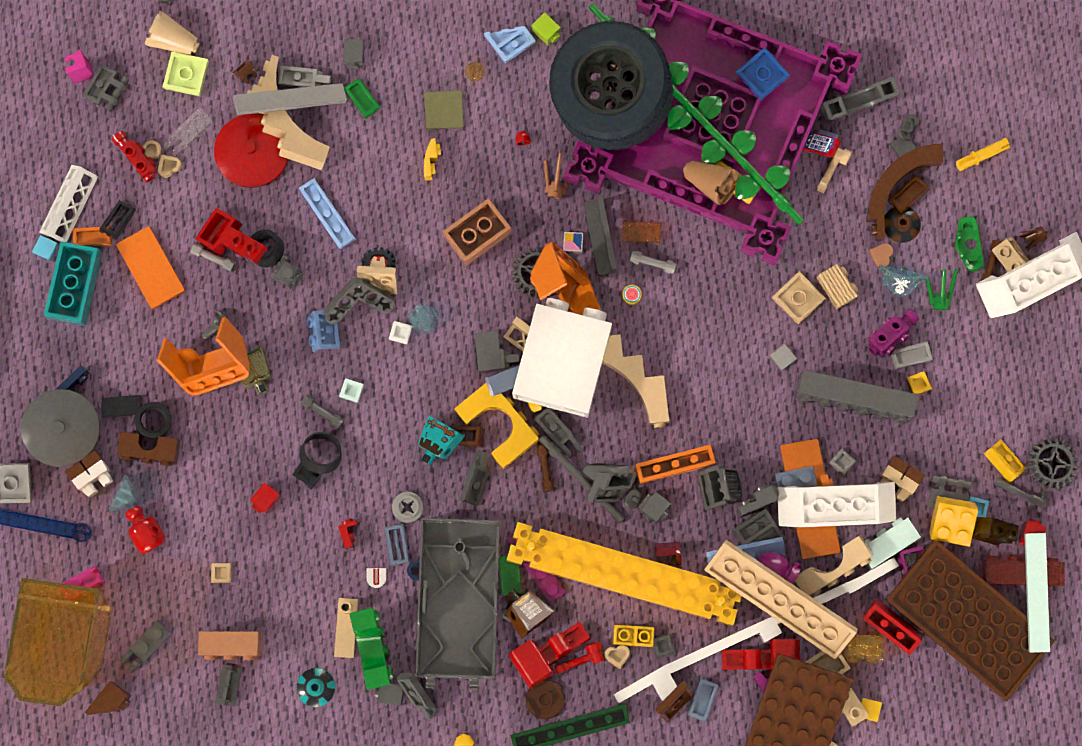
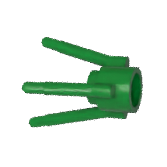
[925,269,958,311]

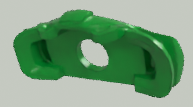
[955,216,983,272]

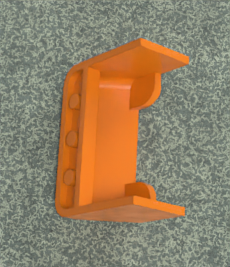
[530,241,601,316]
[157,317,250,395]

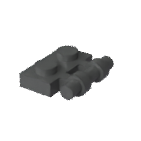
[82,64,129,112]
[927,475,971,509]

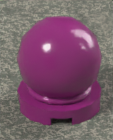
[756,552,802,585]

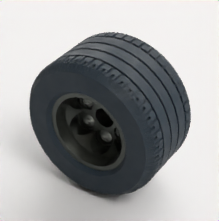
[549,21,673,150]

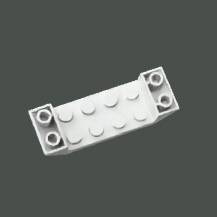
[976,232,1082,318]
[777,482,896,527]

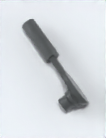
[994,478,1047,508]

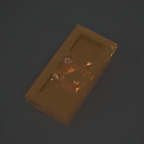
[622,222,661,243]

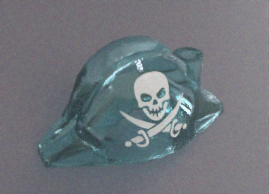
[879,264,929,296]

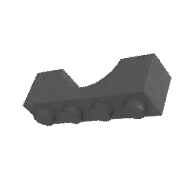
[820,76,900,123]

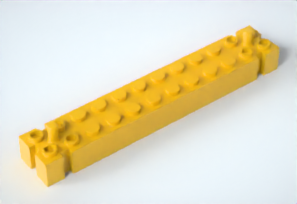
[506,522,741,626]

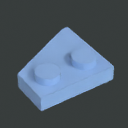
[484,26,536,64]

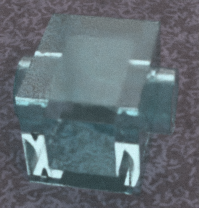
[407,304,438,334]

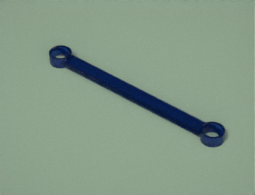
[0,509,92,542]

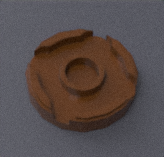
[526,680,564,719]

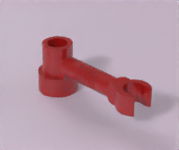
[554,641,604,674]

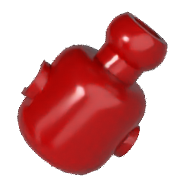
[125,505,165,554]

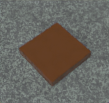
[655,681,694,722]

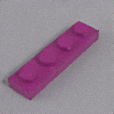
[507,534,566,604]

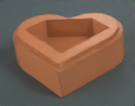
[869,244,893,268]

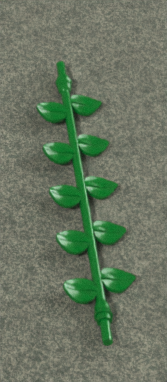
[589,3,804,225]

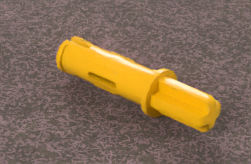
[956,137,1010,171]

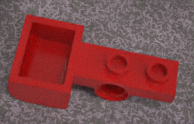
[195,208,267,264]
[509,621,591,690]
[721,639,801,672]

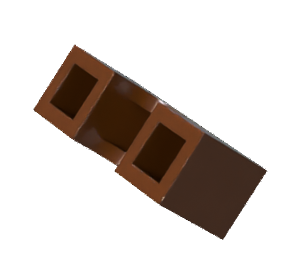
[117,432,181,466]

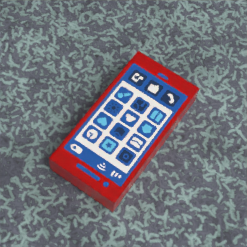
[803,131,841,158]

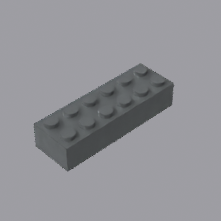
[795,370,918,424]

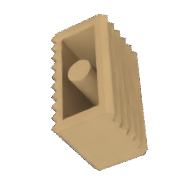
[817,264,858,310]

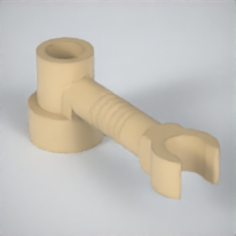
[817,148,852,193]

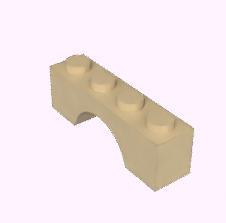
[795,535,874,598]

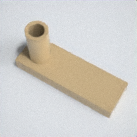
[334,598,359,658]

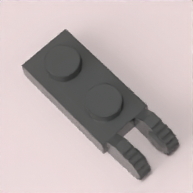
[534,407,582,459]
[120,620,172,673]

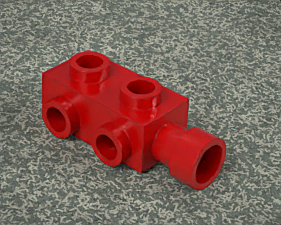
[111,131,157,183]

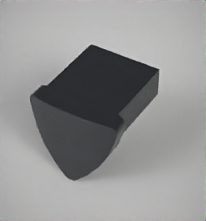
[292,462,322,490]

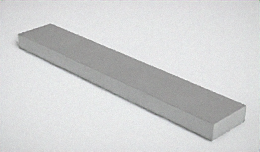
[233,83,347,115]

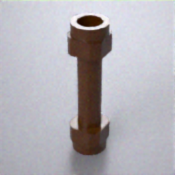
[981,240,1001,281]
[537,445,555,492]

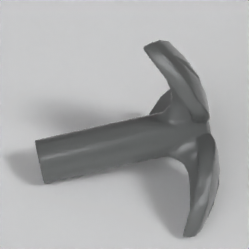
[201,310,232,340]

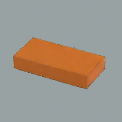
[73,226,112,247]

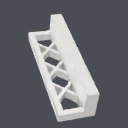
[39,165,98,242]

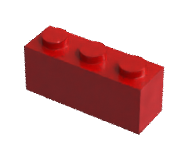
[863,598,923,655]

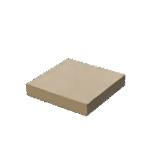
[772,271,826,325]

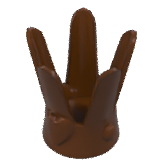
[1019,226,1049,250]

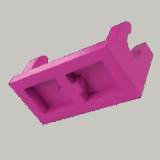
[64,49,94,84]
[60,565,105,600]

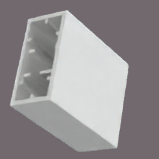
[512,298,612,418]

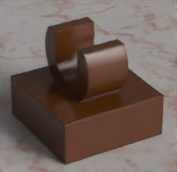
[232,60,257,84]

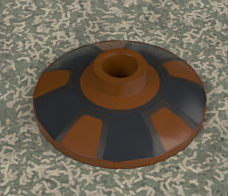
[884,207,921,243]

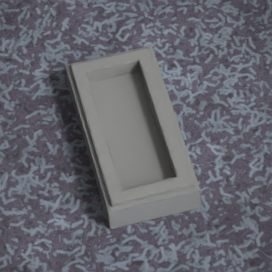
[891,341,933,370]

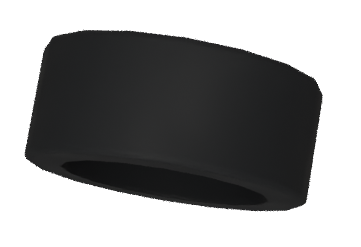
[250,229,285,268]
[134,402,172,439]

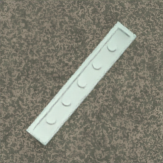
[1025,533,1050,652]

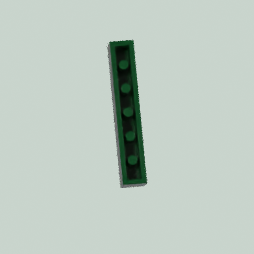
[510,704,630,746]

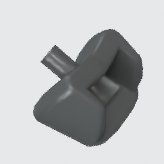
[623,489,642,509]

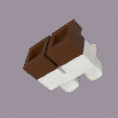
[65,450,113,498]

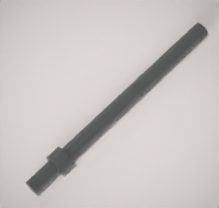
[539,435,625,523]

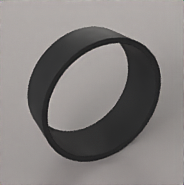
[299,432,342,474]

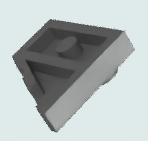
[733,508,786,545]

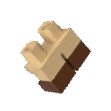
[880,455,926,502]

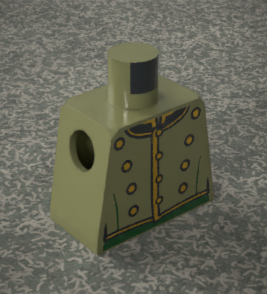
[241,346,272,396]

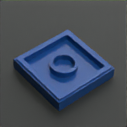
[736,47,790,101]

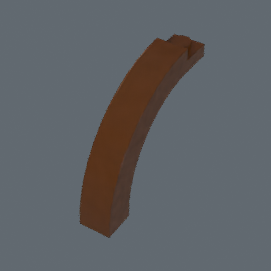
[867,143,943,241]

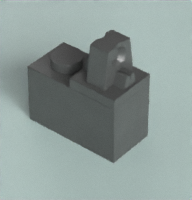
[475,331,520,373]

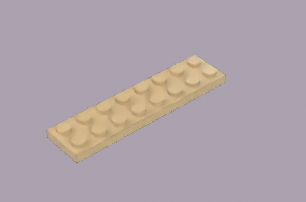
[704,540,858,659]

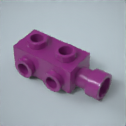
[868,309,919,358]

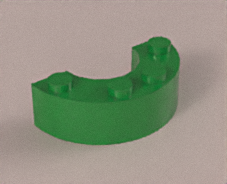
[349,607,393,690]

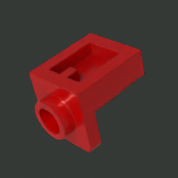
[338,518,359,550]

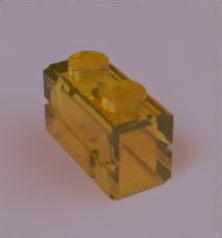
[842,635,884,664]

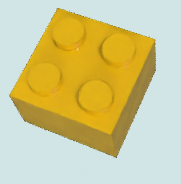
[929,496,978,547]

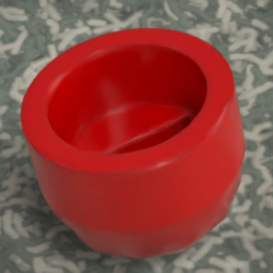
[515,131,531,146]

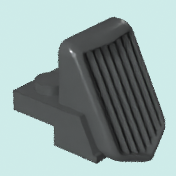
[583,463,637,503]
[697,465,742,511]

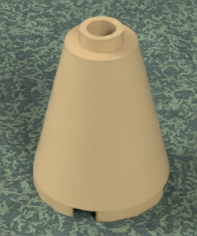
[145,11,200,55]

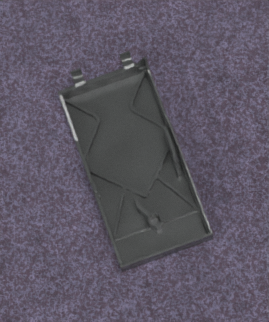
[415,518,500,690]

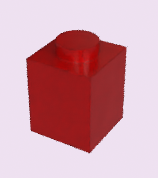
[250,482,281,514]
[1018,519,1046,547]

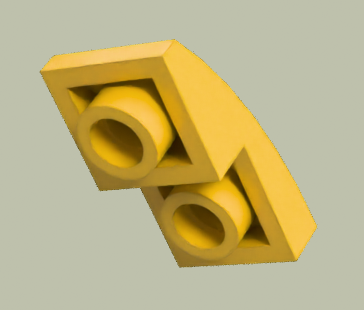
[424,138,441,181]
[613,625,654,647]

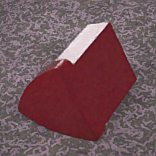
[655,542,682,565]

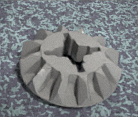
[392,492,423,523]

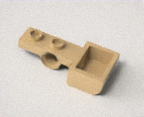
[805,651,869,727]

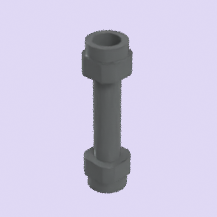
[300,395,345,430]

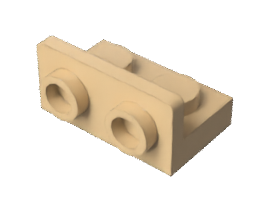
[992,237,1030,272]

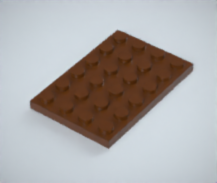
[745,653,853,746]

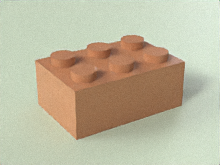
[443,198,512,266]
[198,631,263,660]

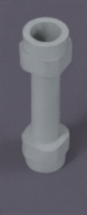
[190,243,237,272]
[630,251,677,274]

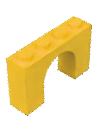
[454,382,539,470]

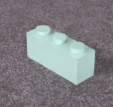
[865,518,921,570]

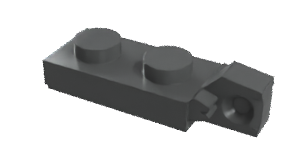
[459,451,490,506]
[396,673,438,719]

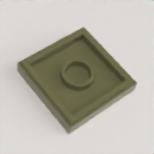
[424,90,464,130]

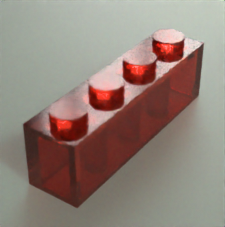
[983,556,1065,587]

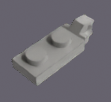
[278,66,332,88]

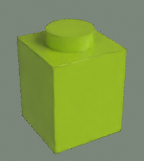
[531,12,561,45]

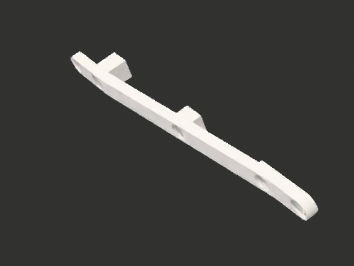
[614,557,899,703]

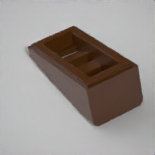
[447,425,485,448]

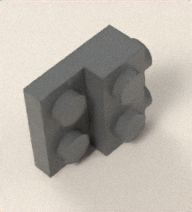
[736,484,779,518]

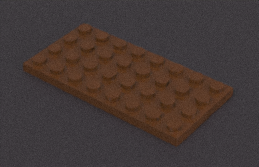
[885,539,1055,702]

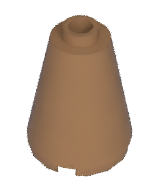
[683,161,739,205]

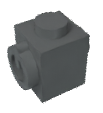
[639,492,671,523]

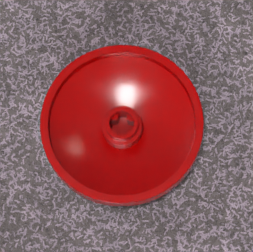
[214,114,289,188]

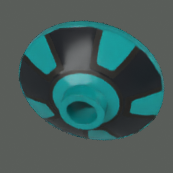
[296,668,335,707]

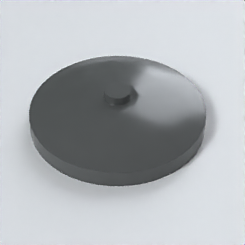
[21,389,100,467]

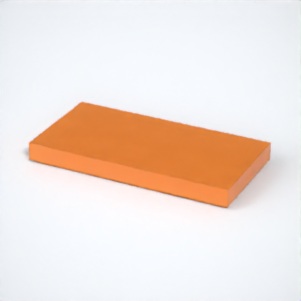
[116,226,185,310]

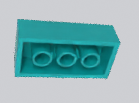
[44,242,103,326]

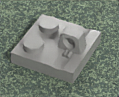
[0,463,32,503]

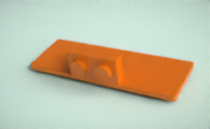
[780,439,840,559]

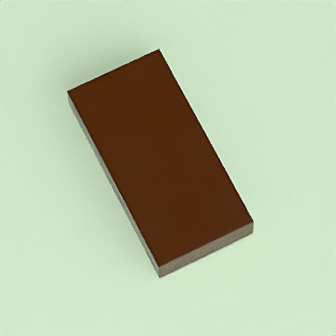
[888,175,930,214]

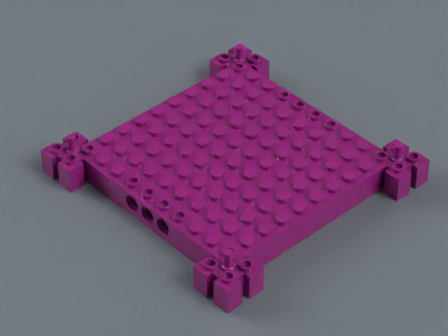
[564,0,863,266]

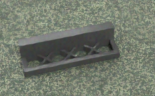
[584,195,617,276]

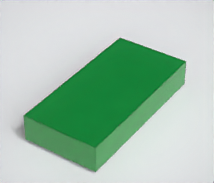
[344,78,380,119]
[499,556,522,596]

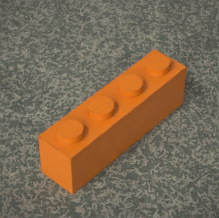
[635,445,716,485]

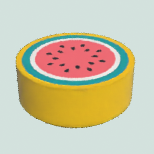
[622,285,642,305]

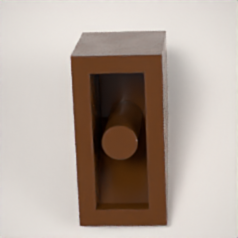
[84,681,131,715]

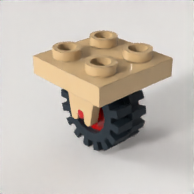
[357,247,398,295]

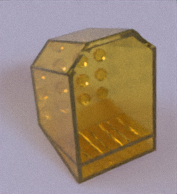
[3,578,112,707]

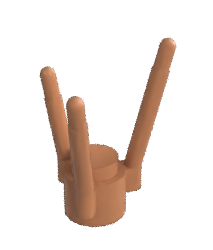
[544,153,569,199]

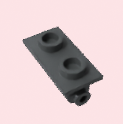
[215,664,242,707]

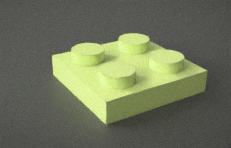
[163,52,209,96]

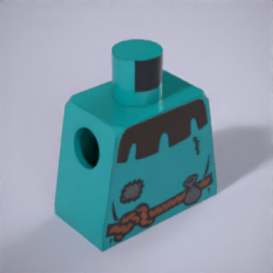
[418,416,464,465]

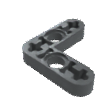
[323,277,395,324]

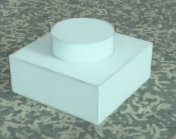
[339,378,364,403]

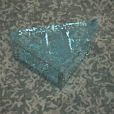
[108,475,141,513]

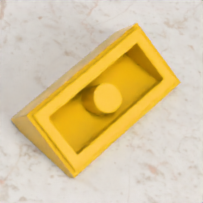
[984,439,1026,483]

